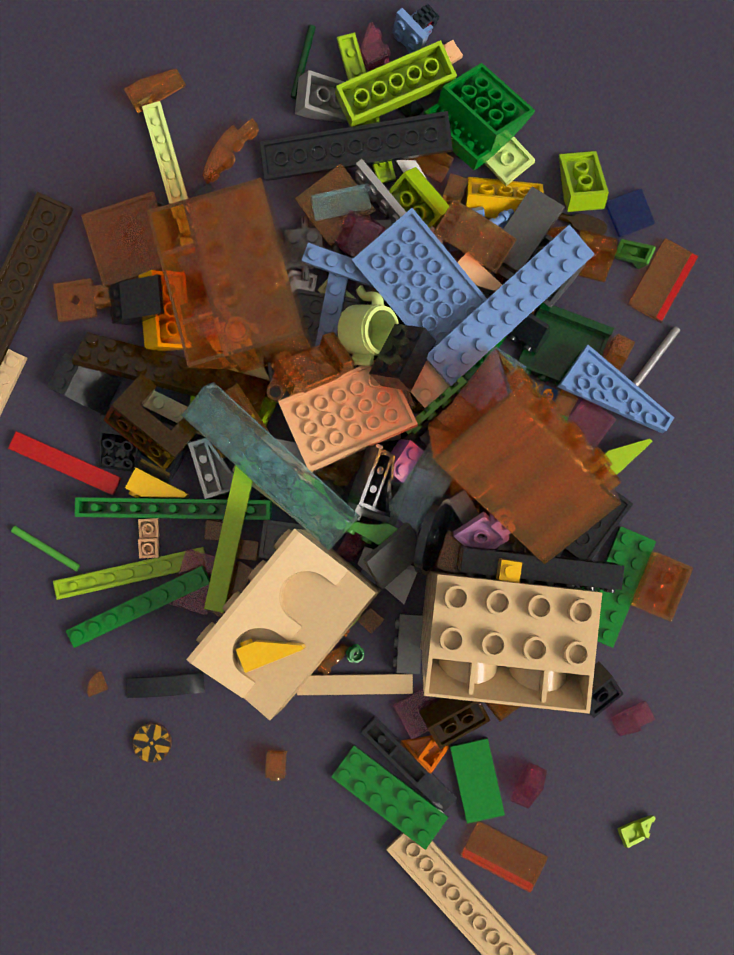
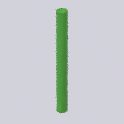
[11,526,81,572]

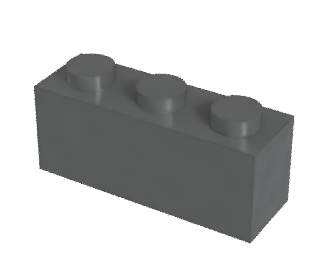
[393,613,423,674]

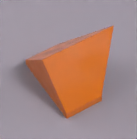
[401,735,449,773]

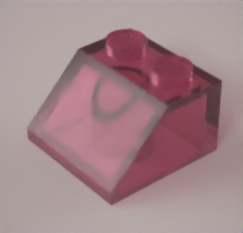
[336,209,385,257]

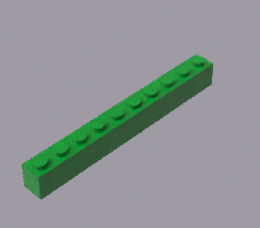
[75,497,272,520]

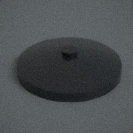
[414,497,451,575]

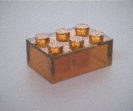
[631,552,693,622]

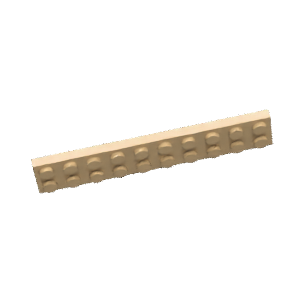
[386,832,537,955]

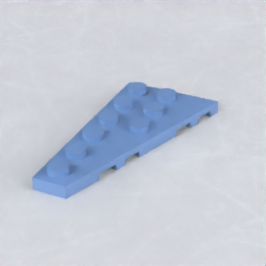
[558,345,675,433]

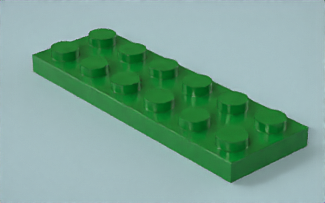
[595,526,656,648]
[331,745,449,850]

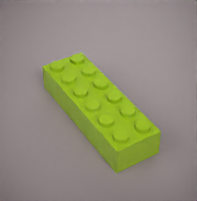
[335,40,457,127]

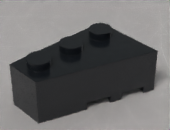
[347,446,395,517]

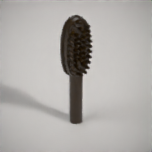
[557,213,607,236]

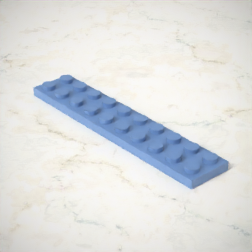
[427,225,595,386]

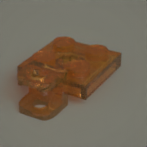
[54,278,111,323]

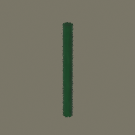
[290,24,316,99]

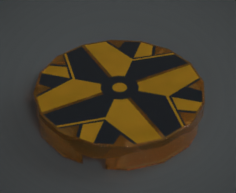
[133,723,172,762]

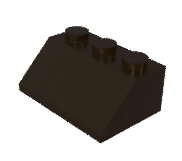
[419,698,491,749]

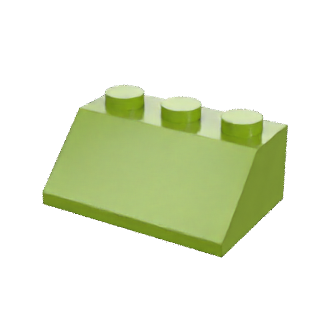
[389,167,453,228]

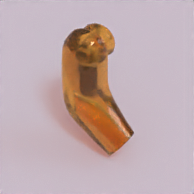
[317,643,347,675]

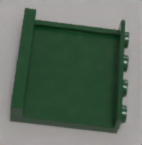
[516,302,614,387]

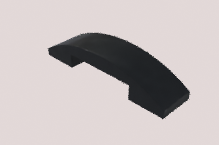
[126,672,205,698]

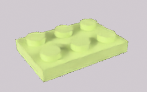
[485,137,535,186]

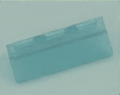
[310,183,371,221]

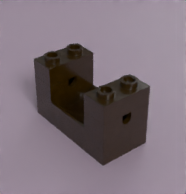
[103,374,203,471]

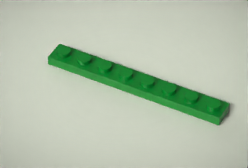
[66,565,210,648]

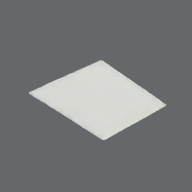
[396,160,426,178]

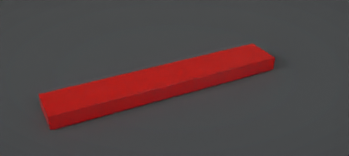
[8,431,121,495]

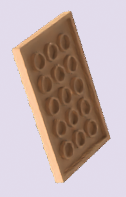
[278,360,418,473]

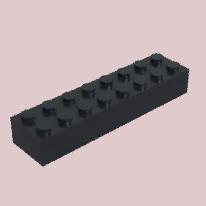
[458,545,625,593]

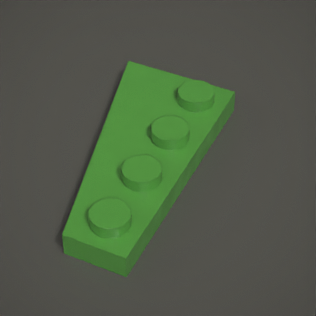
[406,376,467,434]

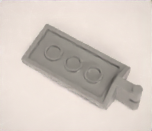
[355,159,436,233]

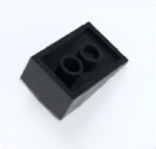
[108,275,164,325]
[47,353,121,413]
[134,416,197,484]

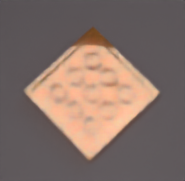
[81,191,177,288]

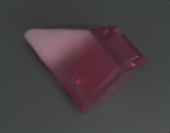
[360,22,391,72]

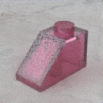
[336,516,374,562]
[511,763,547,809]

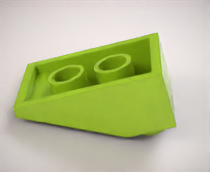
[559,151,609,212]

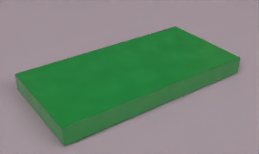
[450,738,505,824]

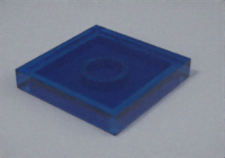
[606,188,655,238]

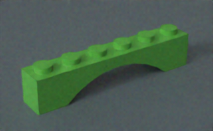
[291,474,398,545]

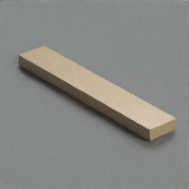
[297,674,413,695]

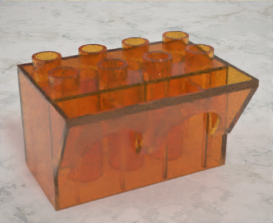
[147,178,314,373]
[428,349,621,564]

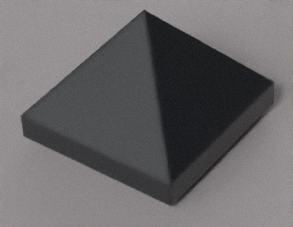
[398,100,424,118]

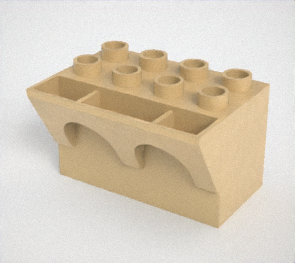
[186,529,381,720]
[420,571,602,714]

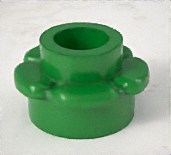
[346,644,364,663]

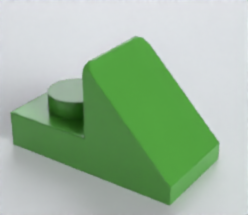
[614,239,656,269]

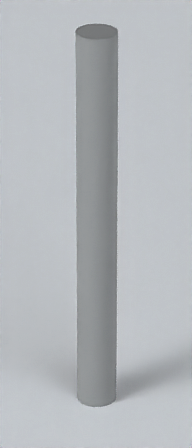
[633,326,680,387]

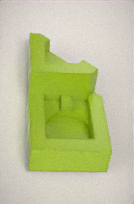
[617,815,655,848]

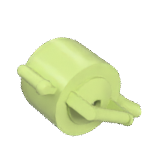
[335,285,399,366]

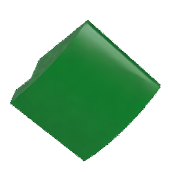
[424,63,535,171]

